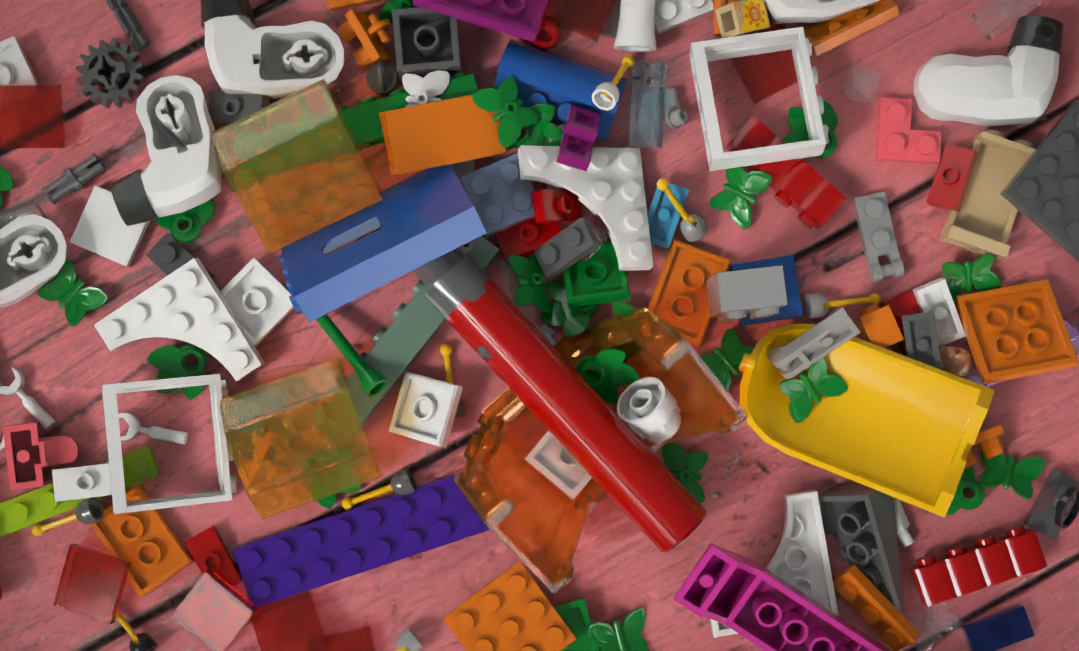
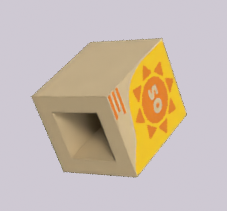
[715,0,770,38]

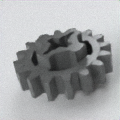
[76,39,146,108]

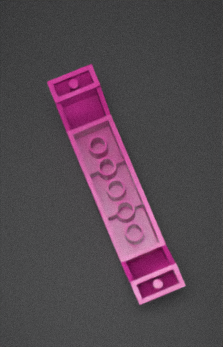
[673,543,891,651]

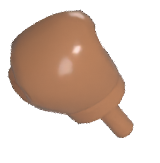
[939,345,972,377]

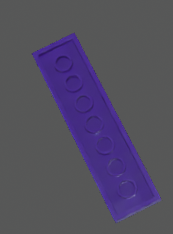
[233,469,492,609]

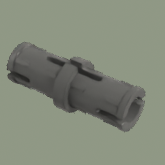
[42,153,106,205]

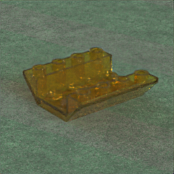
[219,357,383,520]

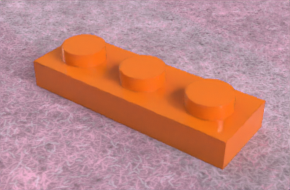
[804,0,899,57]
[832,565,920,651]

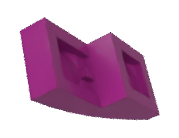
[556,105,601,171]

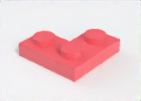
[875,97,941,164]

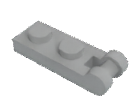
[852,191,904,283]
[768,308,861,379]

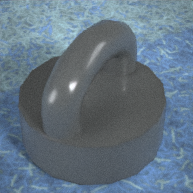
[366,62,398,95]

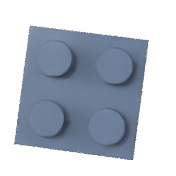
[460,153,535,239]

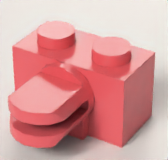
[3,421,79,490]

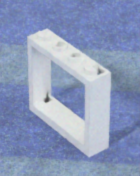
[689,27,829,171]
[102,374,236,514]

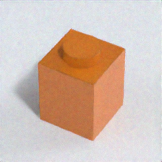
[854,303,904,348]

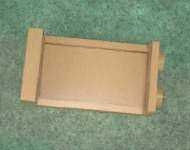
[939,129,1035,261]

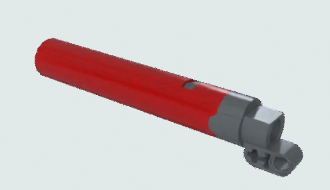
[413,239,706,552]

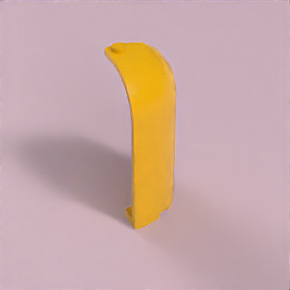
[739,324,995,518]

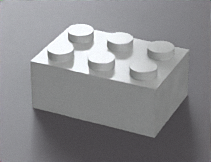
[706,265,788,323]

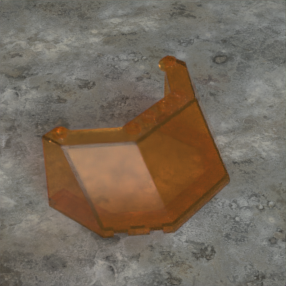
[453,307,748,594]

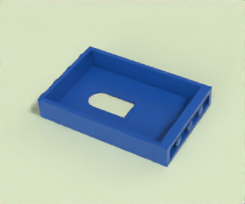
[278,164,487,322]

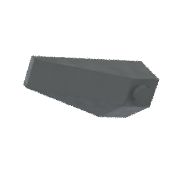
[818,482,904,612]

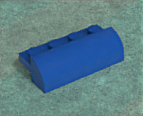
[493,39,628,141]

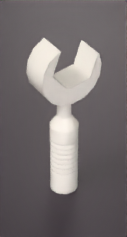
[0,368,56,430]
[118,413,188,445]

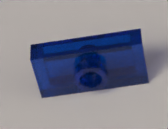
[961,604,1035,651]

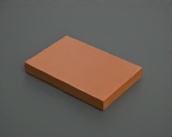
[643,239,732,348]
[89,484,194,598]

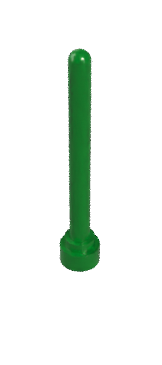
[315,314,388,397]

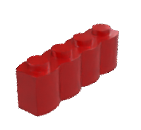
[726,116,847,229]
[910,525,1047,606]

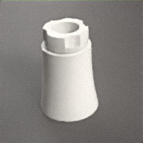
[613,0,657,52]

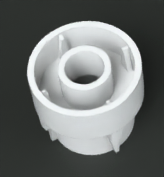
[617,377,681,443]

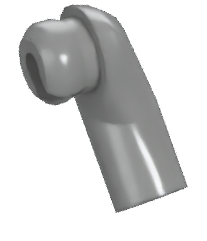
[661,88,687,129]

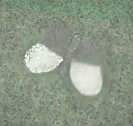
[905,601,962,651]

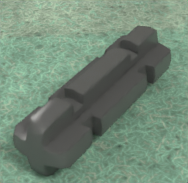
[106,0,150,51]

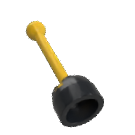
[99,593,158,651]

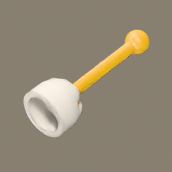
[592,55,634,110]

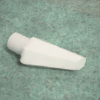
[892,497,914,547]

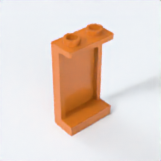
[379,95,506,175]

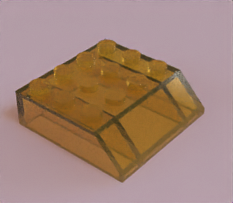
[210,79,383,254]

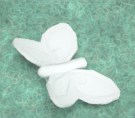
[402,70,450,108]

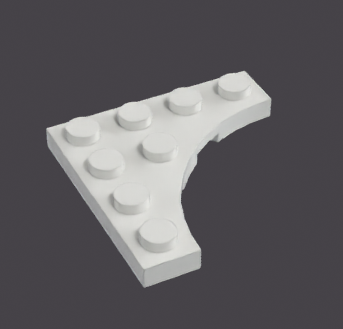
[518,145,653,270]
[94,258,266,381]
[710,490,839,638]

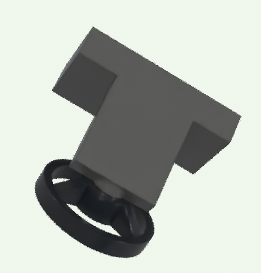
[1024,469,1079,540]

